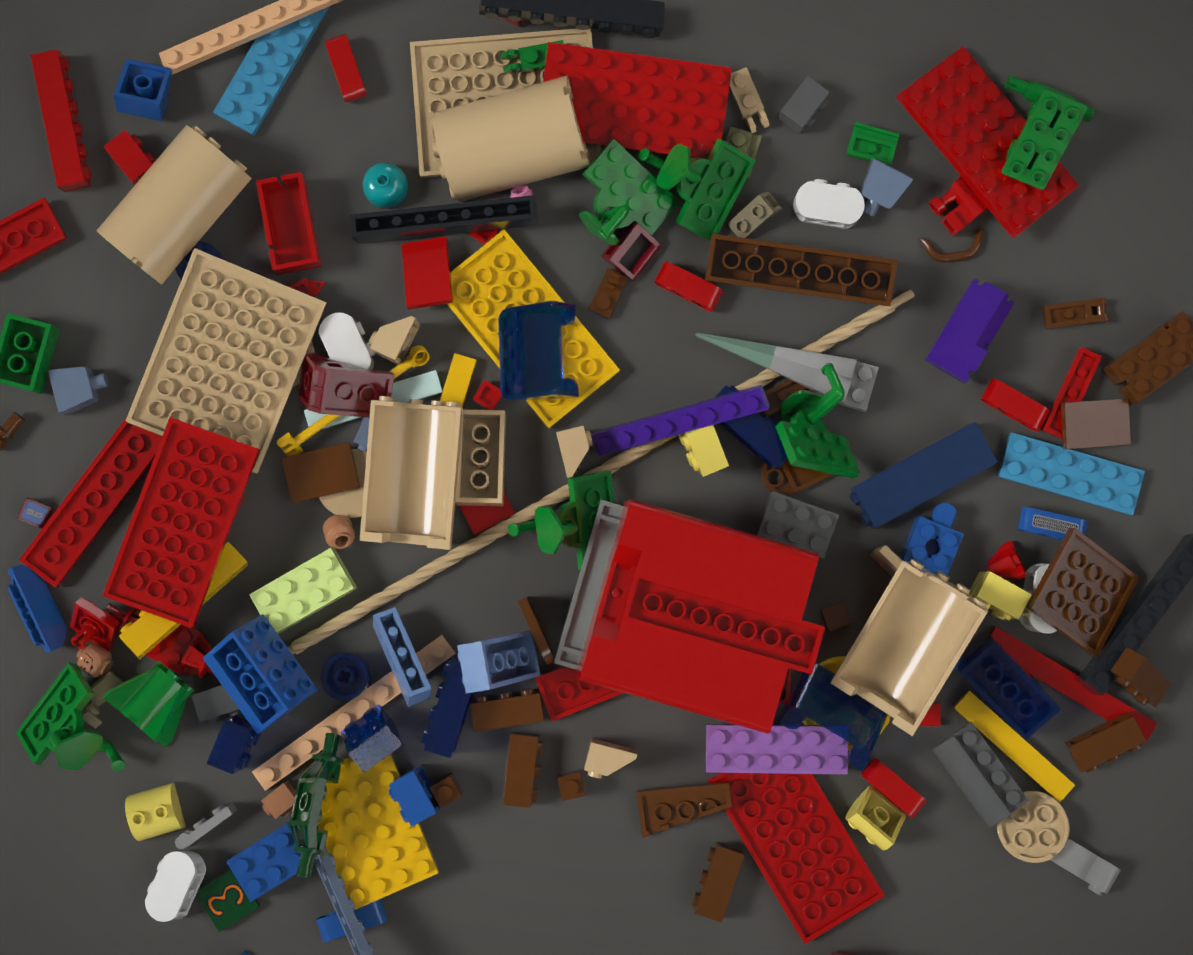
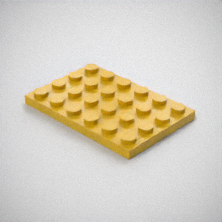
[317,741,439,910]

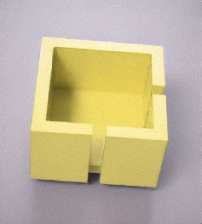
[678,425,729,477]
[969,571,1032,621]

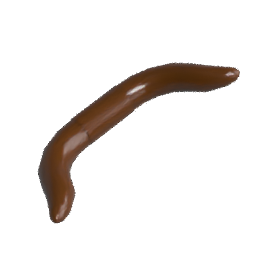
[920,229,984,263]

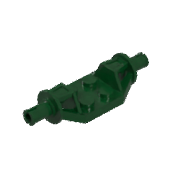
[289,733,345,878]

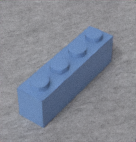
[373,607,431,707]

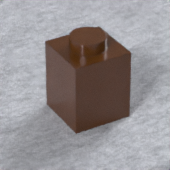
[557,769,586,801]
[429,773,464,808]

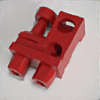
[928,176,987,237]

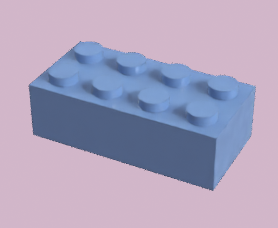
[457,630,540,693]

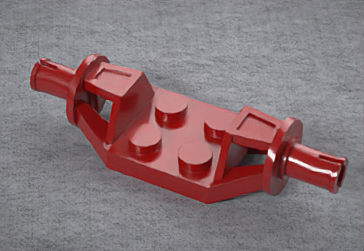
[104,603,214,678]

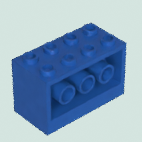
[203,614,318,734]

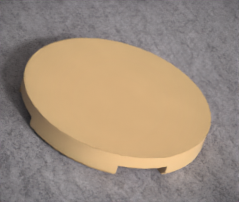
[319,449,367,518]
[997,791,1070,863]

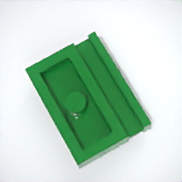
[846,122,900,166]

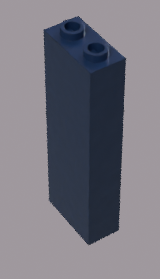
[849,422,998,529]

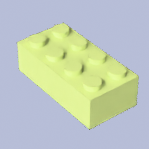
[249,548,357,634]

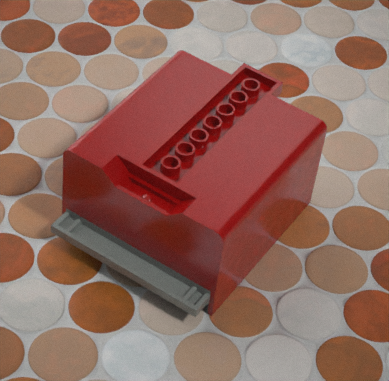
[554,499,825,734]

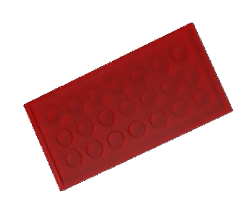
[543,42,732,159]
[896,46,1080,239]
[102,417,260,628]
[707,773,885,944]

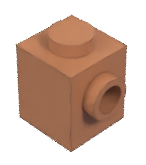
[261,780,296,819]

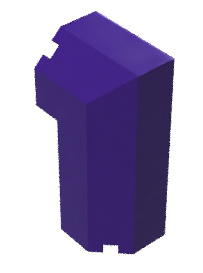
[924,279,1015,384]

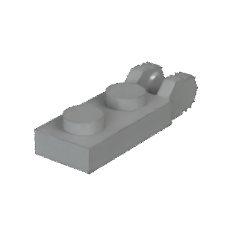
[174,803,238,850]

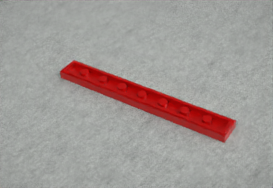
[983,626,1158,743]

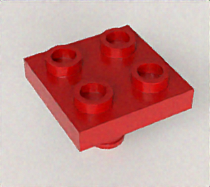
[70,597,120,651]

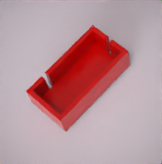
[256,172,323,275]

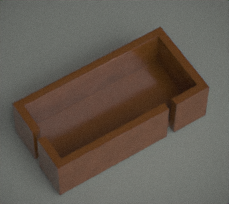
[1102,311,1193,406]

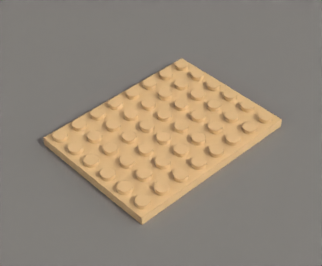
[410,28,601,178]
[126,248,327,474]

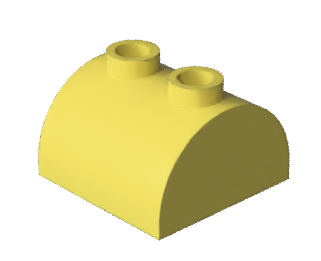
[125,782,186,841]
[845,785,906,851]

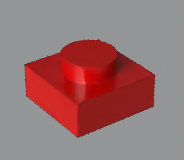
[473,380,505,410]

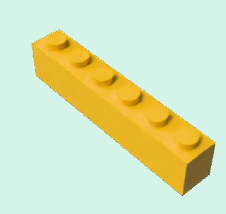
[119,541,248,660]

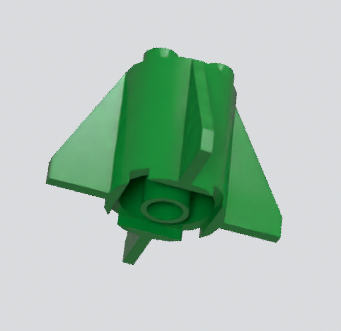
[102,661,194,748]

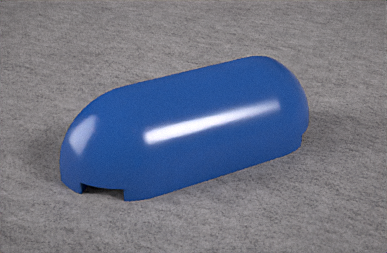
[7,565,67,653]

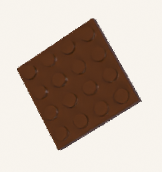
[1026,527,1140,657]

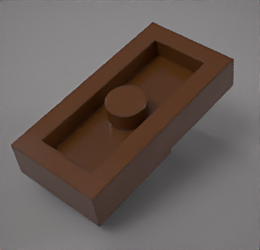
[588,268,628,320]

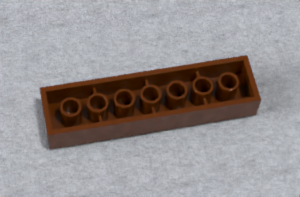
[705,234,898,307]

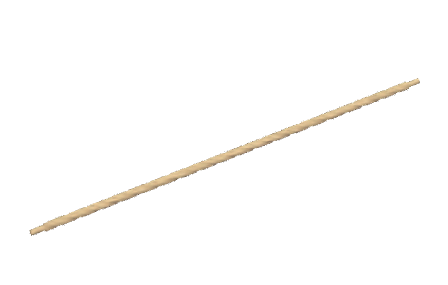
[287,289,915,655]

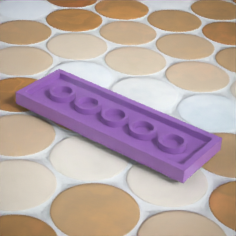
[706,724,848,774]

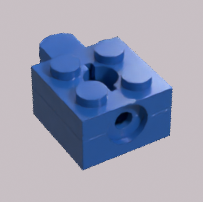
[899,503,964,576]

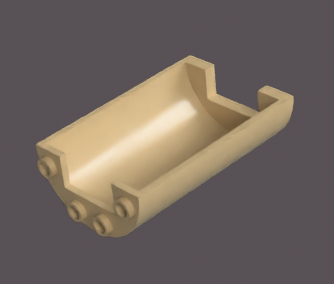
[430,75,591,202]
[96,125,252,285]
[360,396,463,550]
[831,559,988,736]

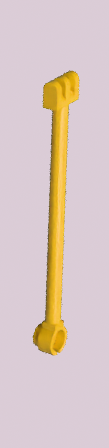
[276,345,430,457]

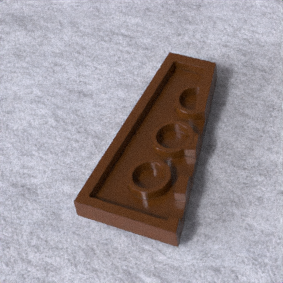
[636,781,733,838]

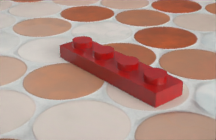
[1041,347,1102,440]

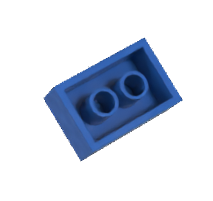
[226,821,301,902]

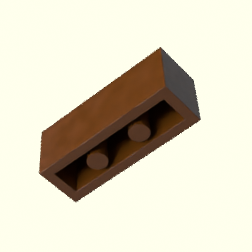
[1111,647,1171,708]
[470,689,545,732]
[1064,712,1146,773]
[502,732,543,808]
[691,842,744,923]

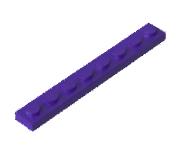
[591,385,770,456]

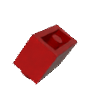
[103,130,156,185]

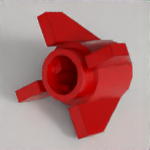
[986,540,1027,580]

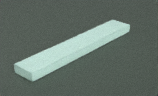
[304,370,443,429]

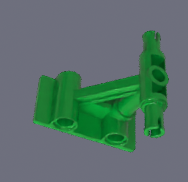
[1002,74,1095,190]

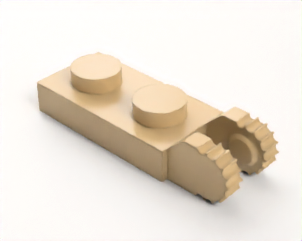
[729,67,769,133]

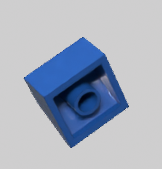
[113,59,172,121]
[389,765,440,827]

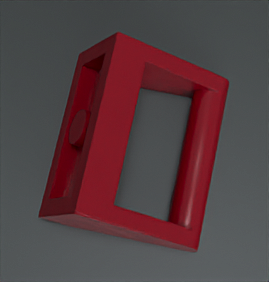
[601,222,661,282]

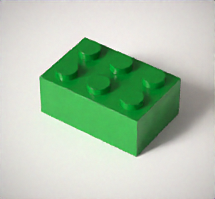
[0,313,60,395]

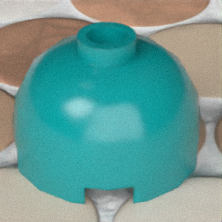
[362,162,409,209]

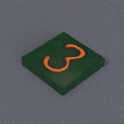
[196,869,261,932]

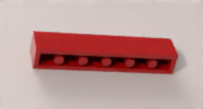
[30,49,92,192]

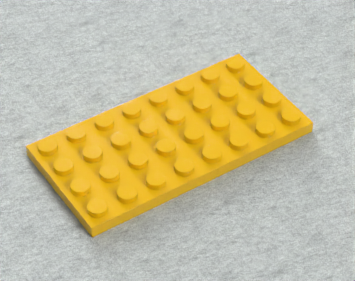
[447,230,620,429]

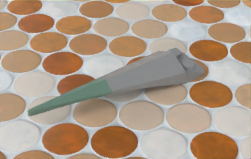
[695,333,879,412]

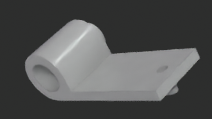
[1050,838,1121,896]

